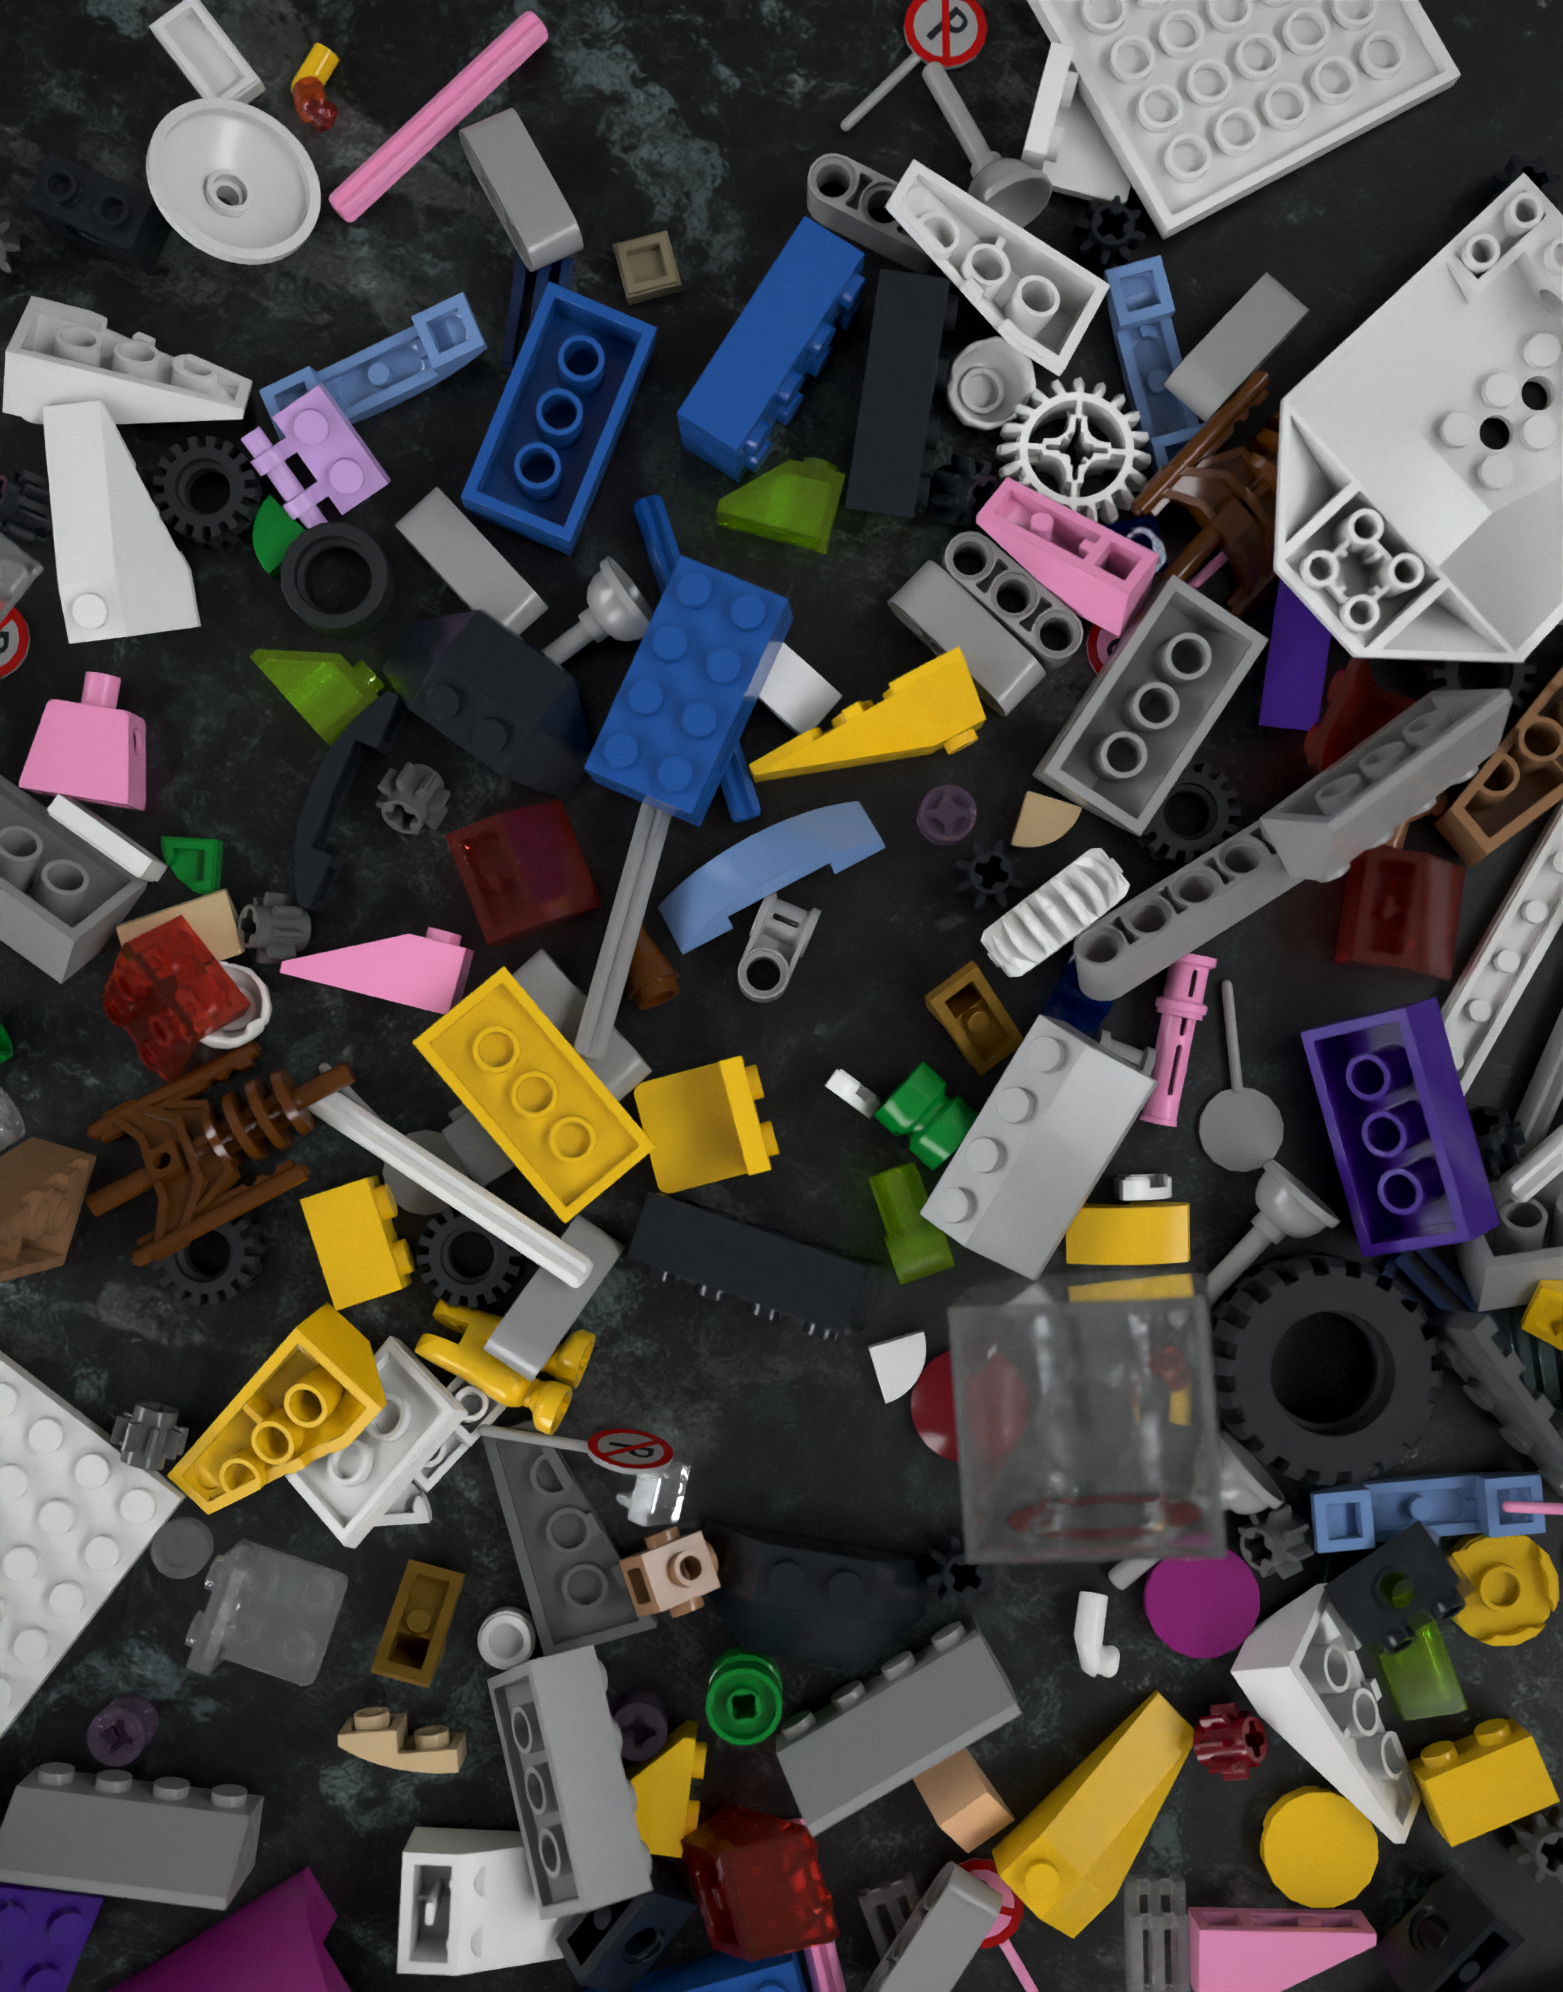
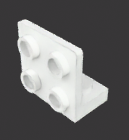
[1021,42,1131,206]

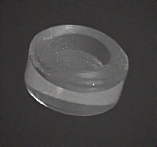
[151,1517,214,1579]

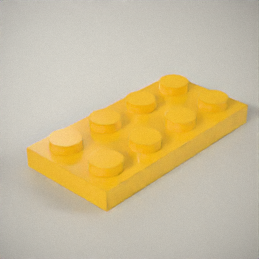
[412,966,656,1224]

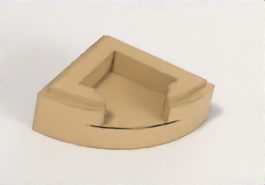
[1009,791,1082,849]

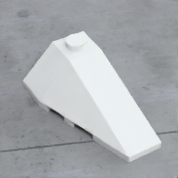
[885,159,1110,377]
[2,296,252,424]
[42,400,201,644]
[1230,1583,1422,1844]

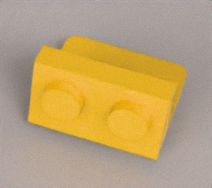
[634,1056,780,1194]

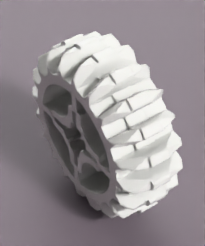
[995,377,1151,525]
[980,848,1130,977]

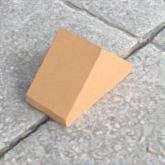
[912,1747,1015,1853]

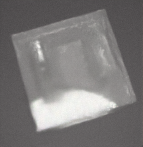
[616,1460,691,1526]

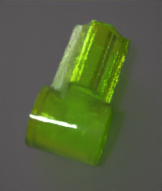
[867,1162,955,1286]

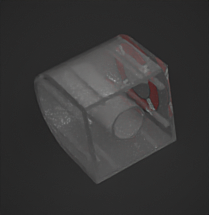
[948,1270,1228,1564]

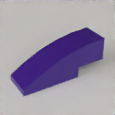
[1258,578,1332,732]

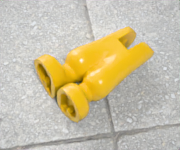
[415,1298,596,1436]

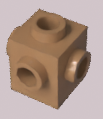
[619,1526,721,1618]

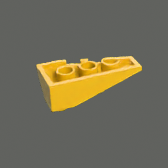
[749,646,986,782]
[167,1302,387,1515]
[992,1689,1194,1939]

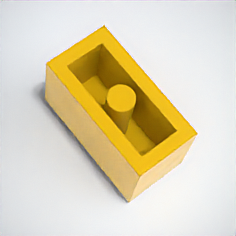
[300,1175,416,1311]
[1408,1718,1560,1847]

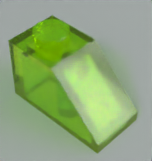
[716,457,846,554]
[250,649,385,746]

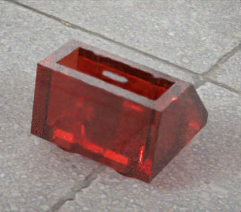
[445,799,603,948]
[1334,846,1466,981]
[680,1804,840,1962]

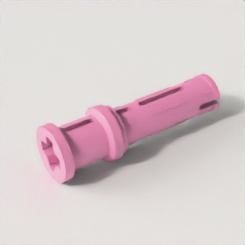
[1140,953,1217,1127]

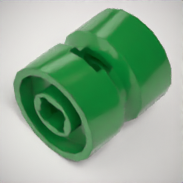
[873,1061,979,1171]
[706,1646,782,1746]

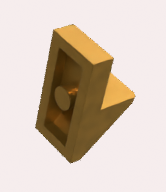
[925,961,1024,1076]
[371,1559,465,1688]

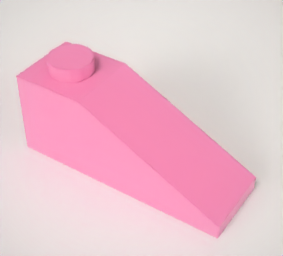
[976,477,1159,637]
[279,927,474,1015]
[1187,1907,1377,1992]

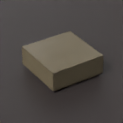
[612,230,682,305]

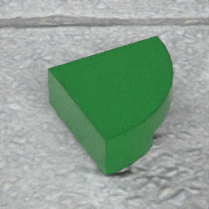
[252,495,304,579]
[161,836,223,895]

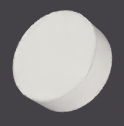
[477,1606,537,1670]

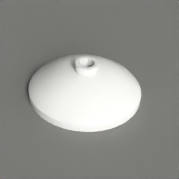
[146,98,321,265]

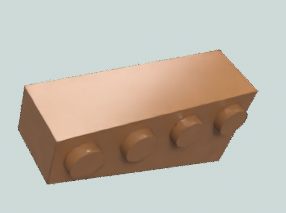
[1433,662,1563,868]
[0,1137,97,1282]

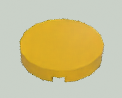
[1449,1533,1559,1646]
[1260,1786,1378,1908]

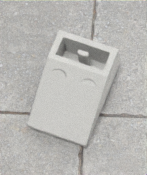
[397,1827,575,1976]

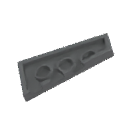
[1423,1308,1563,1497]
[481,1417,658,1657]

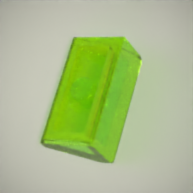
[1379,1590,1468,1721]

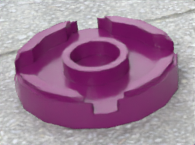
[1143,1539,1260,1658]

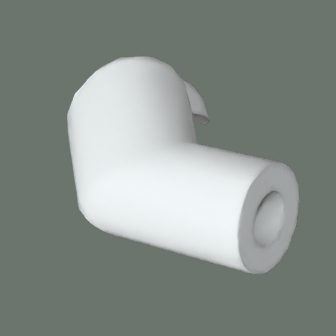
[1074,1591,1120,1678]

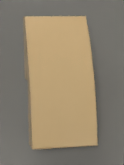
[337,1707,467,1774]

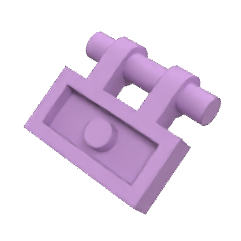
[241,382,391,530]

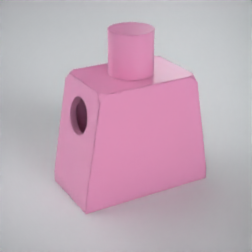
[18,671,146,811]

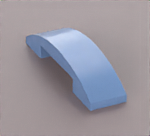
[1103,255,1206,475]
[259,292,488,441]
[658,801,885,955]
[1310,1472,1546,1553]

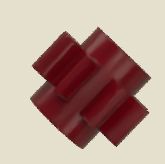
[1193,1702,1267,1781]

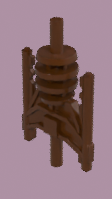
[1131,370,1280,620]
[86,1040,356,1267]

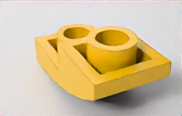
[1066,1200,1190,1265]

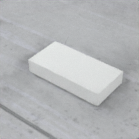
[149,0,266,104]
[47,794,169,882]

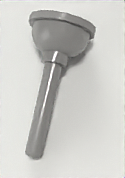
[922,61,1052,228]
[541,556,654,665]
[1173,1158,1340,1329]
[1108,1429,1285,1590]

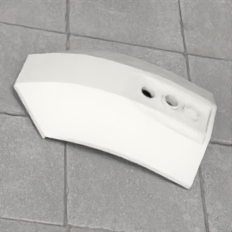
[1273,173,1563,663]

